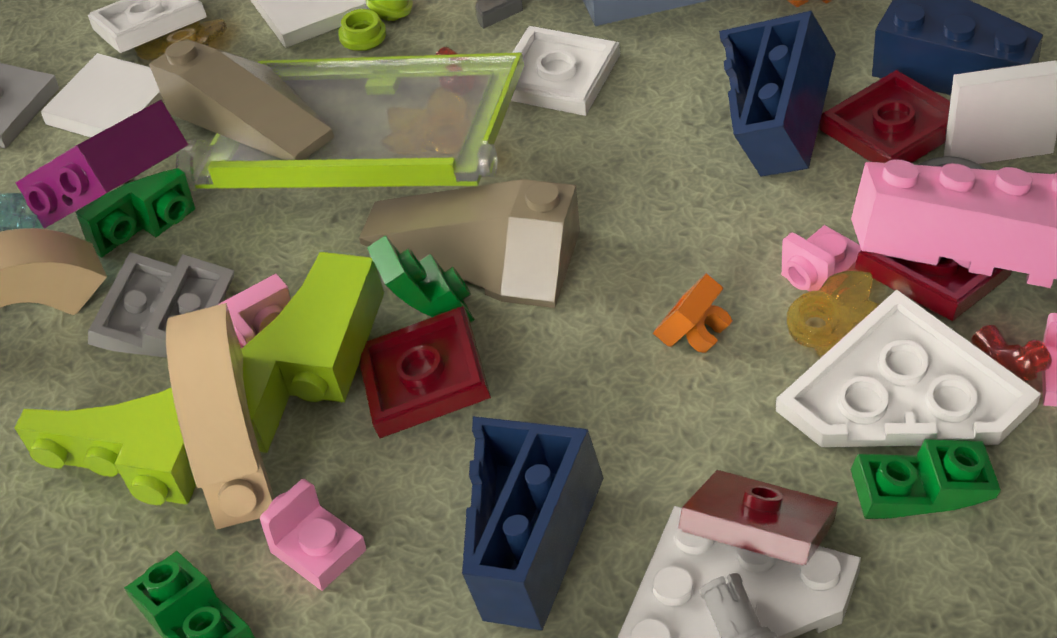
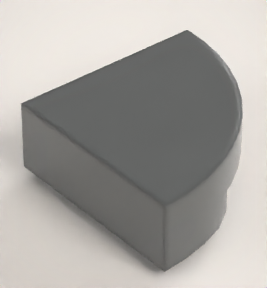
[475,0,523,29]

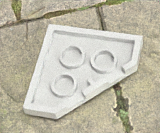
[776,289,1041,447]
[618,506,861,638]

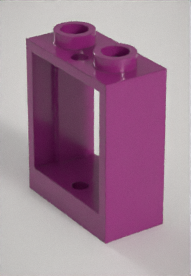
[15,100,189,229]

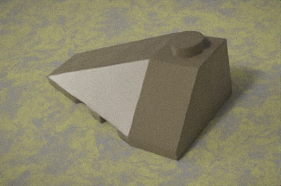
[149,39,334,160]
[359,179,580,308]

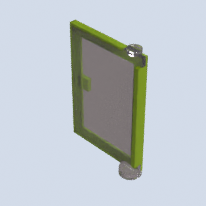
[176,52,524,191]

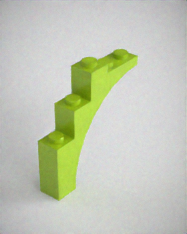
[14,252,385,505]

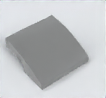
[88,252,234,358]

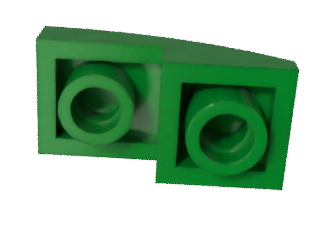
[75,168,196,258]
[367,235,475,323]
[850,439,1001,519]
[124,551,255,638]

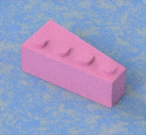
[851,160,1057,288]

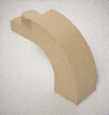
[0,228,107,315]
[166,303,275,530]

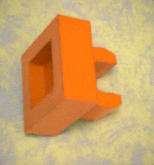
[653,273,733,353]

